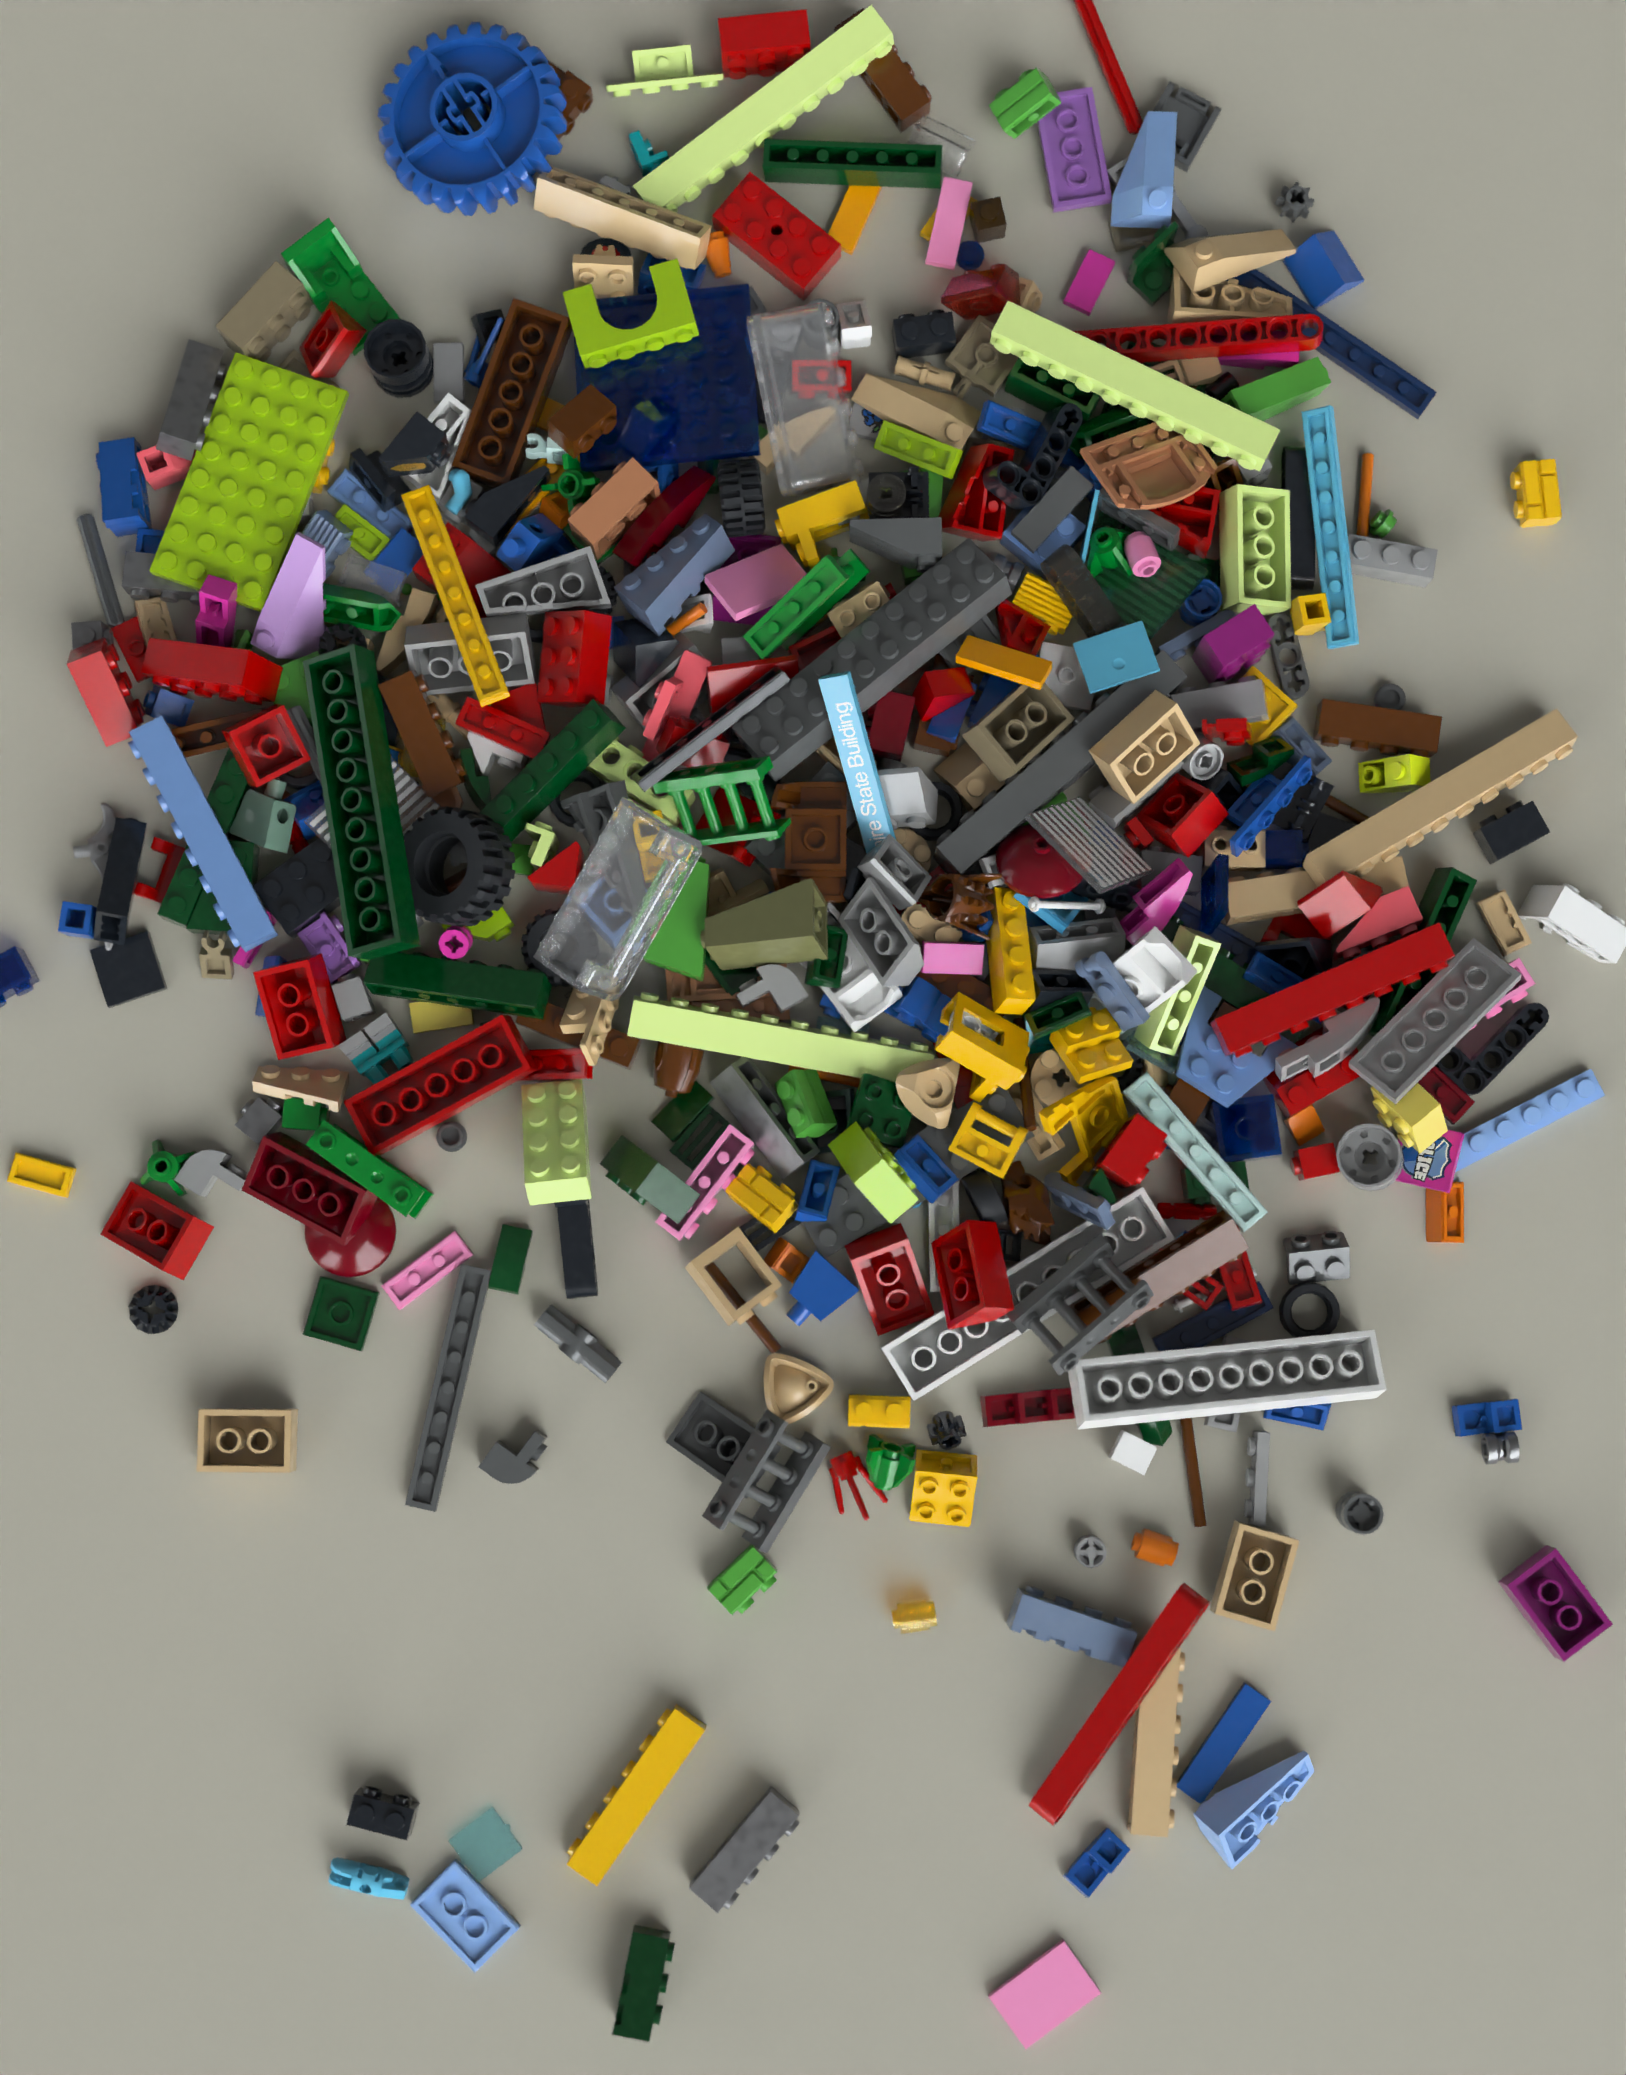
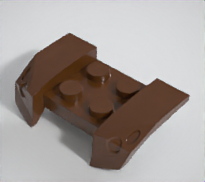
[770,781,847,903]

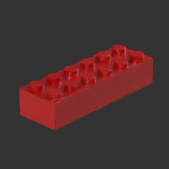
[343,1014,539,1155]

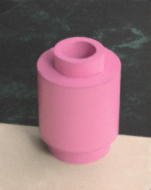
[1123,531,1161,577]

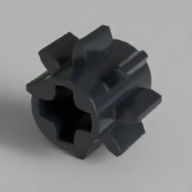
[927,1411,967,1450]

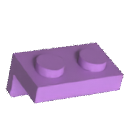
[297,911,362,985]

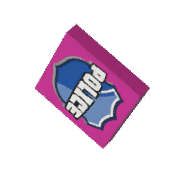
[1395,1130,1464,1193]

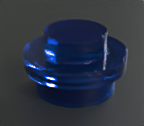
[956,241,984,271]

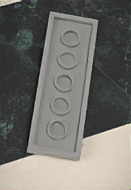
[1349,938,1521,1105]

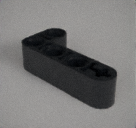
[982,403,1083,510]
[1435,1003,1549,1096]
[554,1199,598,1299]

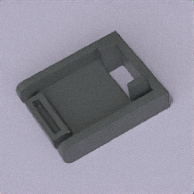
[1153,82,1221,172]

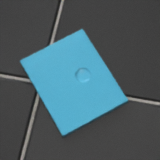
[1076,489,1100,574]
[1073,620,1160,694]

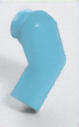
[445,468,472,515]

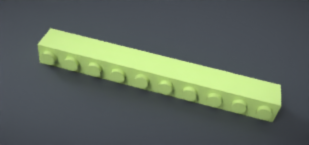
[633,5,894,212]
[990,301,1280,471]
[627,992,935,1082]

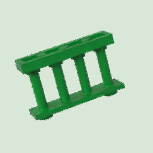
[743,549,871,659]
[653,756,791,850]
[306,1120,434,1219]

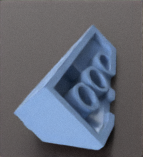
[1111,111,1177,229]
[1193,1751,1314,1869]

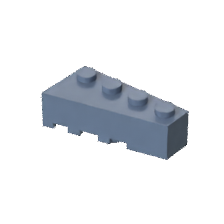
[614,513,735,636]
[1006,1585,1137,1667]

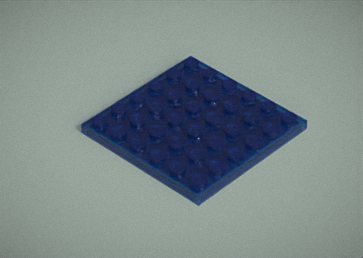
[574,284,761,472]

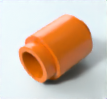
[1131,1528,1179,1567]

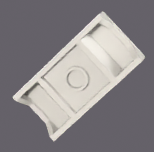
[799,903,903,1033]
[1092,926,1198,1036]

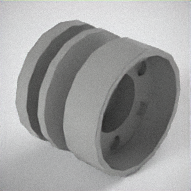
[1336,1123,1404,1191]

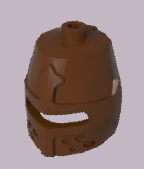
[653,1041,704,1098]

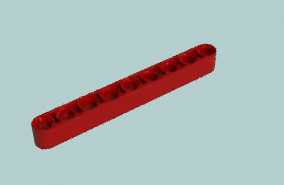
[1073,314,1323,363]
[1028,1583,1210,1826]

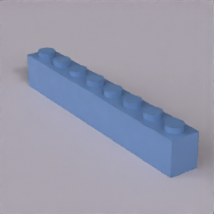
[128,715,278,952]

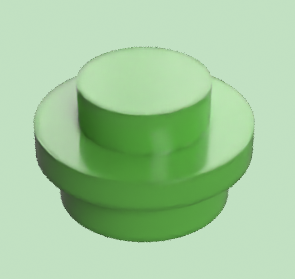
[1369,509,1397,538]

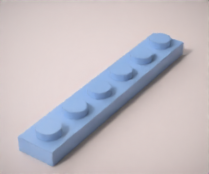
[1455,1069,1605,1172]

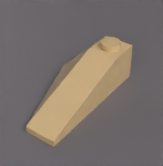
[1168,266,1293,338]
[851,373,981,450]

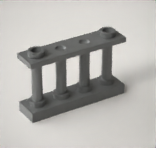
[1006,1234,1154,1376]
[702,1409,831,1553]

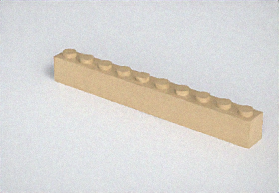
[1302,708,1578,887]

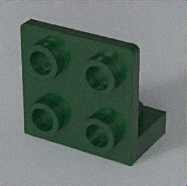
[1127,221,1179,306]
[846,1073,912,1148]

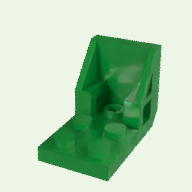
[280,218,400,356]

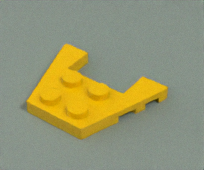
[1039,1074,1129,1187]

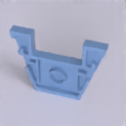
[1175,986,1299,1108]

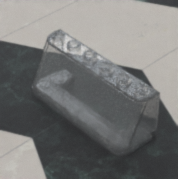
[747,302,864,498]
[533,796,702,1001]

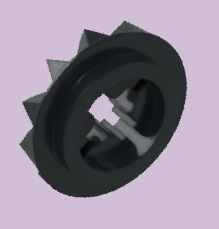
[318,622,367,655]
[128,1285,178,1334]

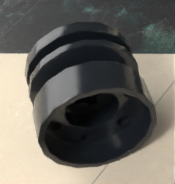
[364,319,433,398]

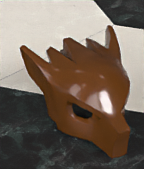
[918,873,1002,940]
[1001,1160,1055,1245]

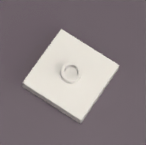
[1039,642,1094,712]

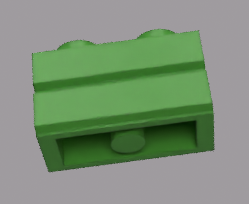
[989,67,1062,139]
[775,1069,837,1138]
[707,1544,777,1615]

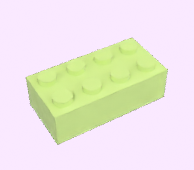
[1219,484,1291,616]
[521,1079,592,1205]

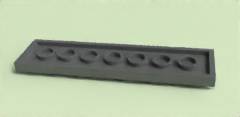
[796,1086,1034,1258]

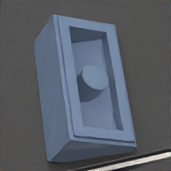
[1268,717,1332,776]

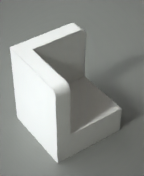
[1108,1429,1157,1475]

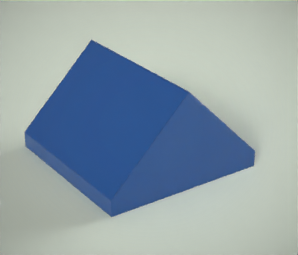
[1283,231,1364,309]

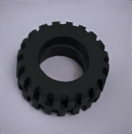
[403,806,515,927]

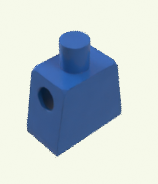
[496,513,564,571]
[786,1251,859,1327]

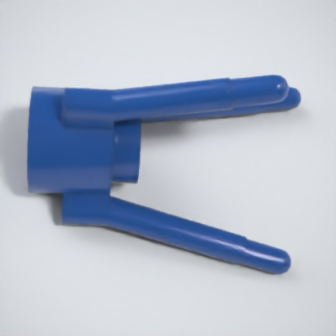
[464,317,504,389]

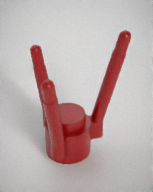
[828,1450,888,1520]

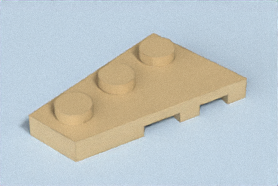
[252,1065,349,1113]

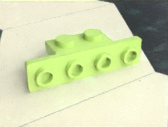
[606,44,724,97]

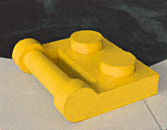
[948,1102,1029,1179]

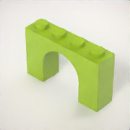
[563,258,699,369]

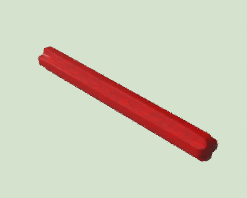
[1073,0,1143,135]

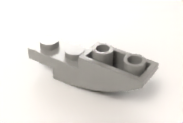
[1275,997,1380,1082]

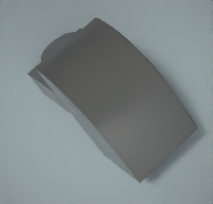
[478,1430,547,1484]

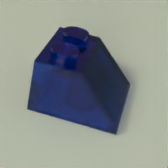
[1212,1094,1283,1163]

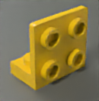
[910,1449,977,1527]

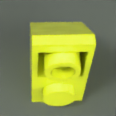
[1358,754,1431,793]

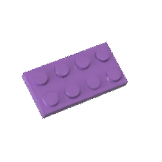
[1037,87,1112,213]

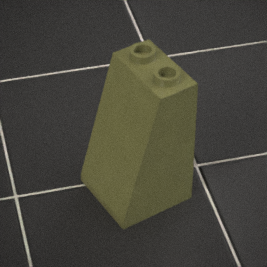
[701,879,828,970]

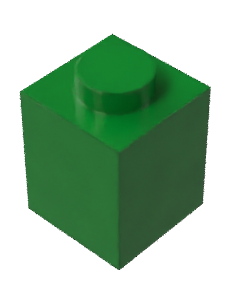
[282,1098,330,1132]

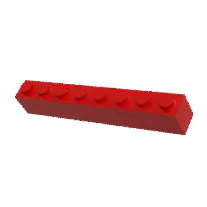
[1211,922,1455,1058]

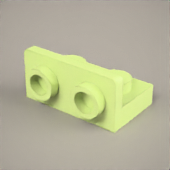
[525,821,560,871]

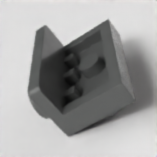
[1283,1231,1350,1285]

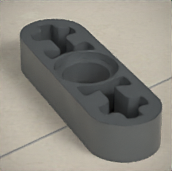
[1268,613,1310,700]

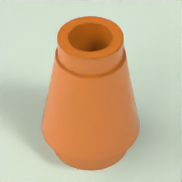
[706,231,732,279]

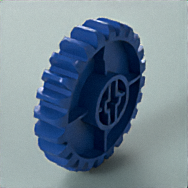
[378,22,567,216]

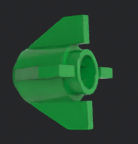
[541,454,600,513]
[1086,527,1133,580]
[140,1139,197,1196]
[866,1434,916,1491]

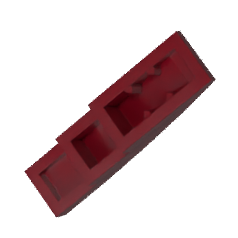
[612,465,716,568]
[980,1387,1075,1427]

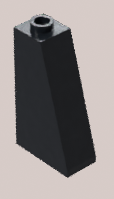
[94,817,147,945]

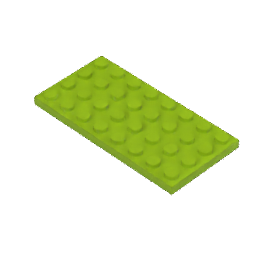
[149,352,349,612]

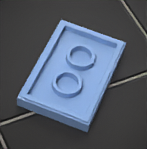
[410,1858,520,1973]

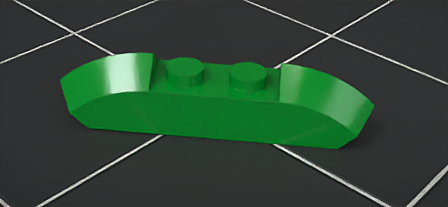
[323,583,402,632]

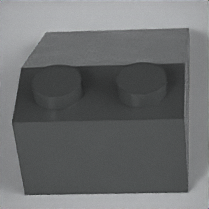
[849,517,943,573]
[666,1391,782,1499]

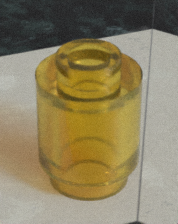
[891,1599,937,1634]

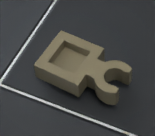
[199,930,234,980]

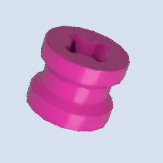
[439,926,473,959]

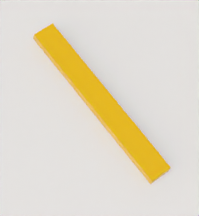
[401,484,510,707]

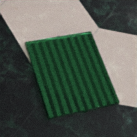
[1073,524,1209,640]

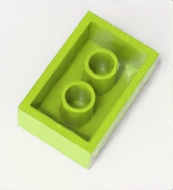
[828,1122,919,1224]

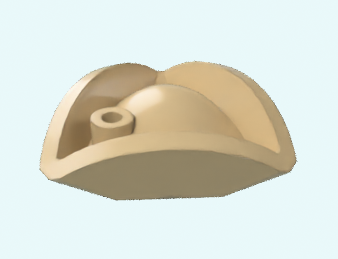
[896,1058,960,1129]
[764,1353,834,1425]

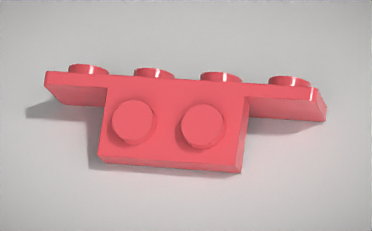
[642,650,712,762]

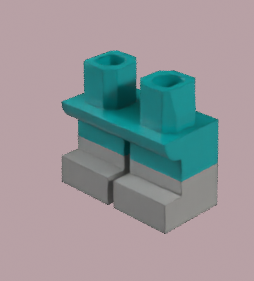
[338,1012,413,1084]

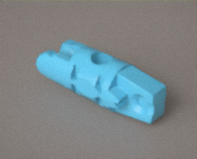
[328,1858,410,1900]

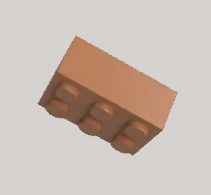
[568,457,660,561]

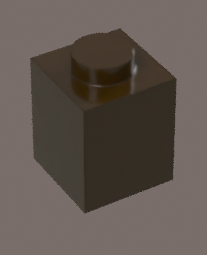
[969,196,1007,244]

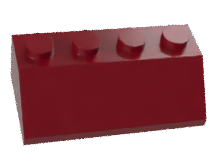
[242,1132,377,1245]

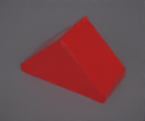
[912,667,975,722]

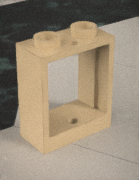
[685,1227,782,1326]

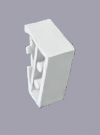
[403,393,471,505]
[1517,883,1626,964]

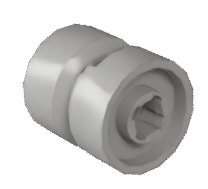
[1181,729,1224,780]

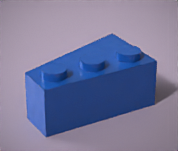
[96,437,152,537]

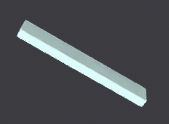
[1123,1072,1268,1233]

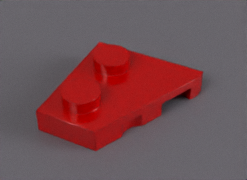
[995,599,1051,656]

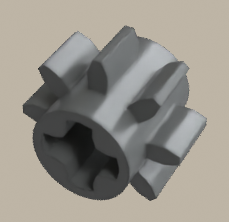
[1275,182,1315,223]

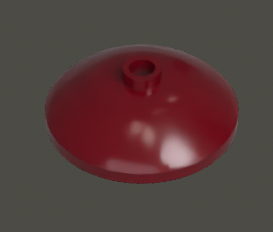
[996,823,1088,898]
[305,1197,397,1277]

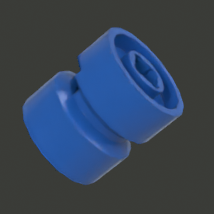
[1178,579,1222,627]

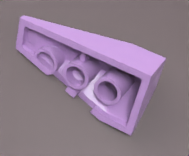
[250,532,327,659]

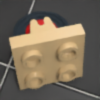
[572,238,635,309]

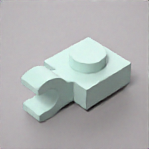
[525,433,578,465]

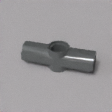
[535,1305,622,1383]

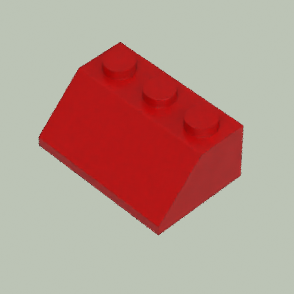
[707,655,799,728]
[253,953,346,1060]
[1263,1027,1360,1118]
[931,1220,1014,1329]

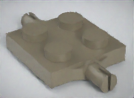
[945,314,1018,399]

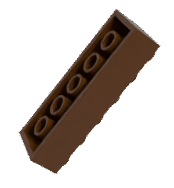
[452,298,573,488]

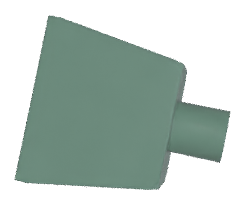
[229,778,296,853]

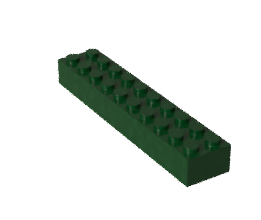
[303,644,421,960]

